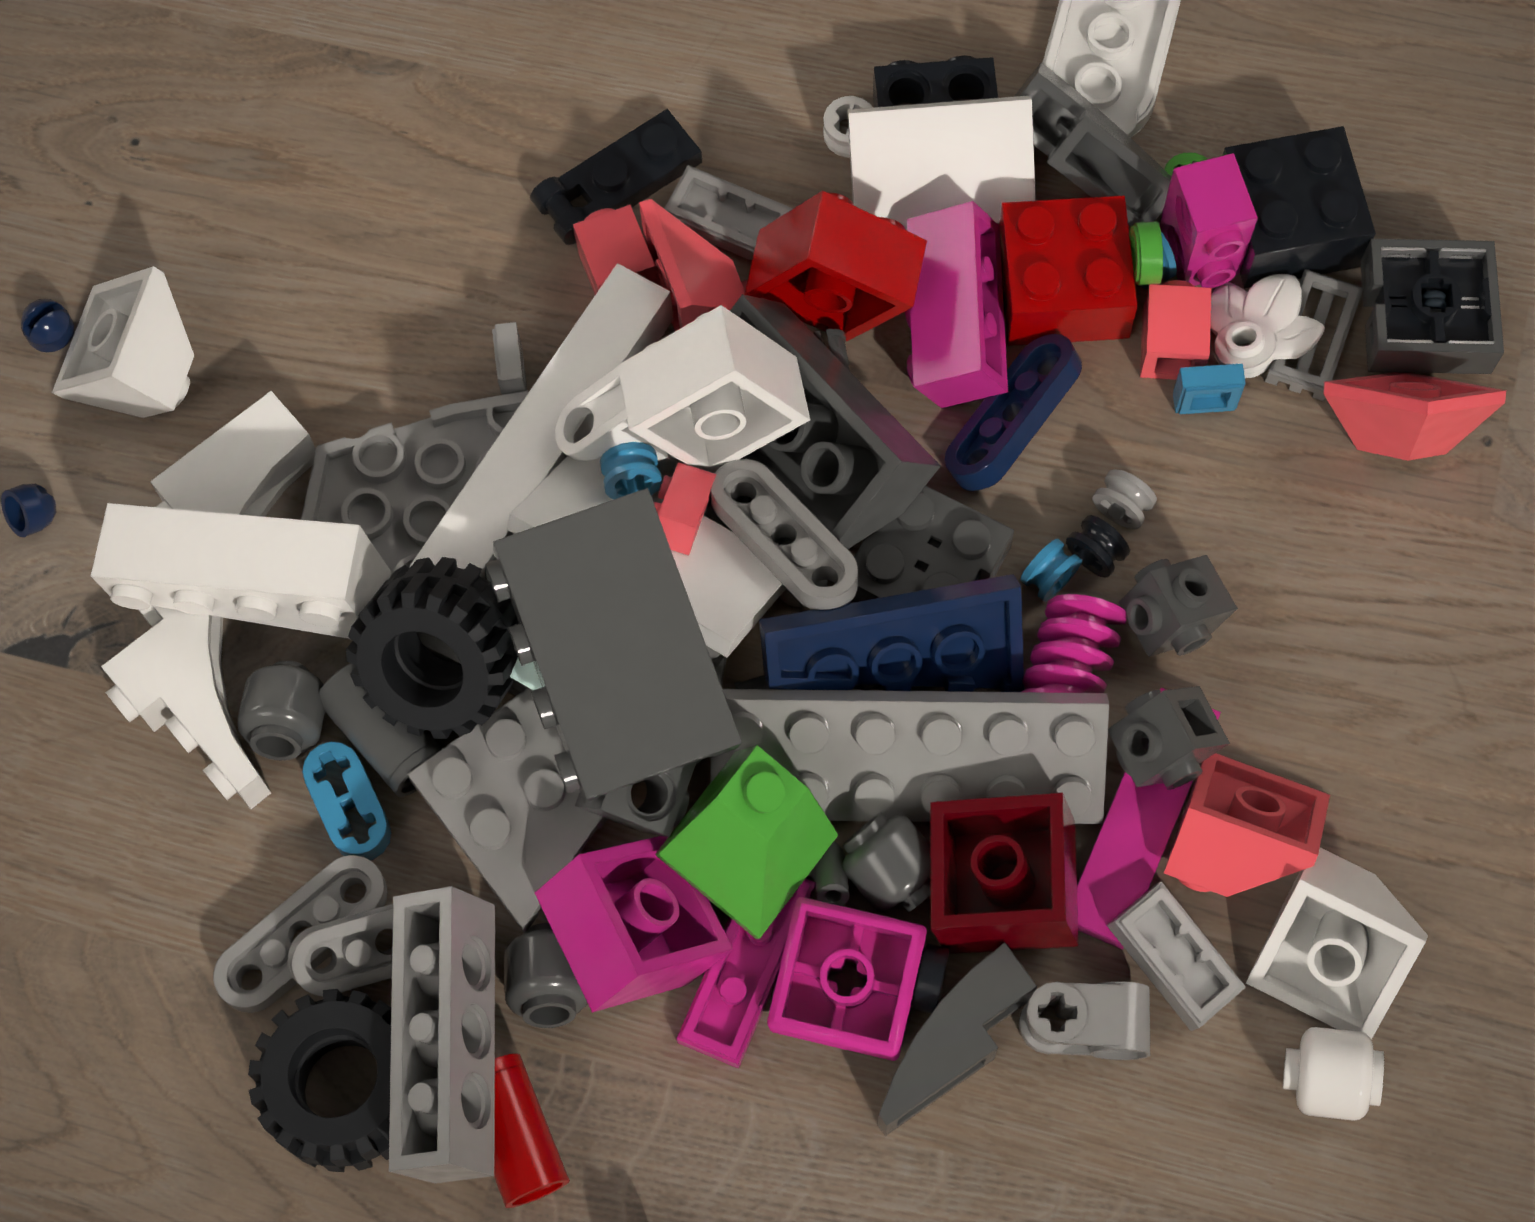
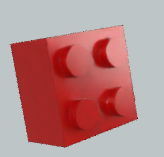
[744,190,927,341]
[999,195,1137,346]

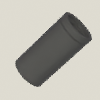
[319,663,443,797]

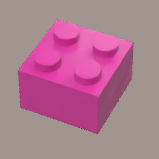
[535,836,733,1013]

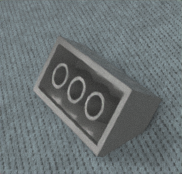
[730,294,941,549]

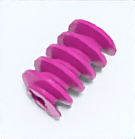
[1022,594,1127,693]

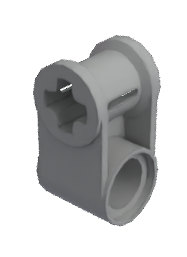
[1018,982,1151,1060]

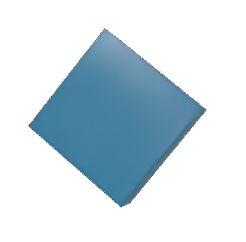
[1173,363,1246,414]

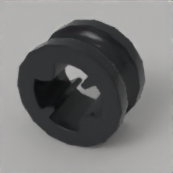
[1066,515,1130,578]

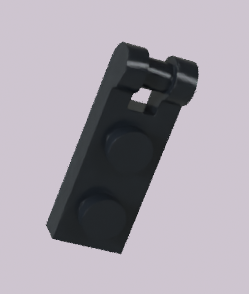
[530,109,702,245]

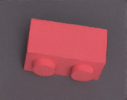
[654,462,716,556]

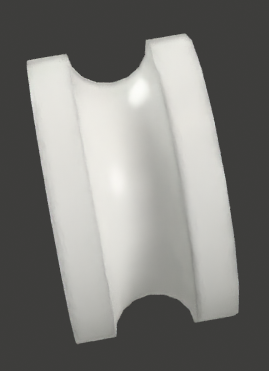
[823,96,873,158]

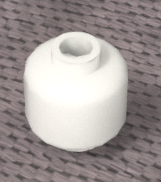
[1283,1027,1384,1121]

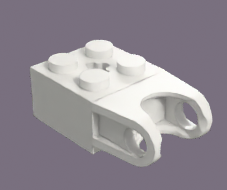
[555,305,810,481]

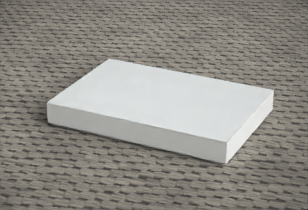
[847,96,1035,230]

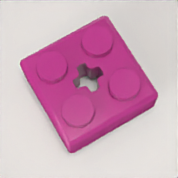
[767,897,927,1061]

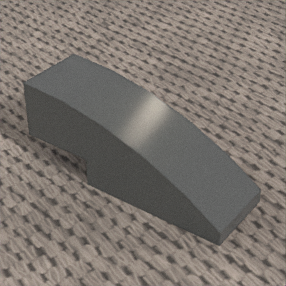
[1014,63,1172,227]
[878,943,1037,1136]

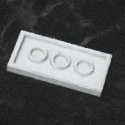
[507,456,786,657]

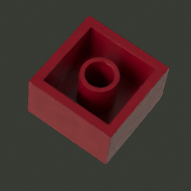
[930,792,1078,954]

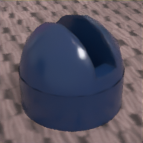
[21,299,74,352]
[1,483,56,537]

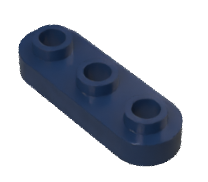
[944,334,1082,491]

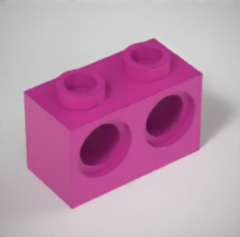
[1159,153,1258,288]

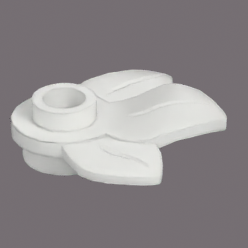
[1210,274,1325,378]

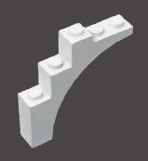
[101,391,316,809]

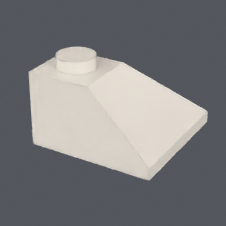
[52,266,194,418]
[1246,847,1428,1039]

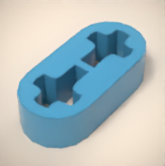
[302,742,391,860]

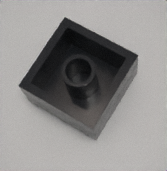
[1222,126,1376,288]

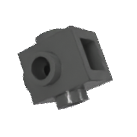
[1118,555,1238,657]
[1108,686,1230,790]

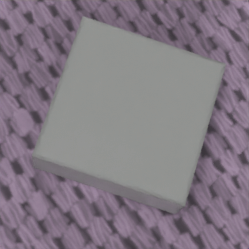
[492,322,527,395]

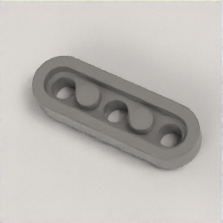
[711,459,858,610]
[213,855,388,1013]
[288,904,393,996]

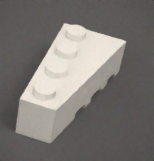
[91,503,391,639]

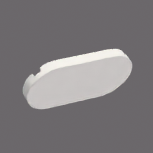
[1042,0,1181,138]

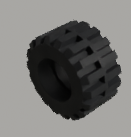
[346,557,519,739]
[248,989,391,1172]

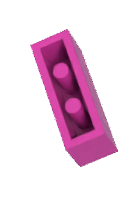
[905,201,1008,408]

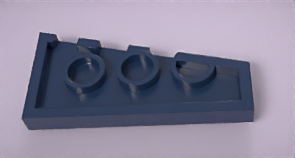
[759,574,1024,692]

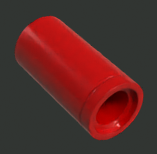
[494,1053,570,1208]

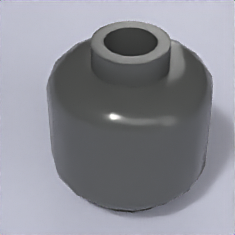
[238,661,325,761]
[842,812,931,912]
[503,923,588,1028]

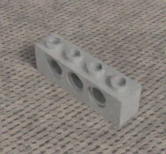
[389,886,495,1184]

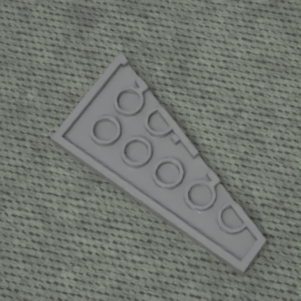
[407,646,724,933]

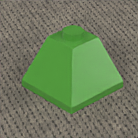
[655,745,838,939]

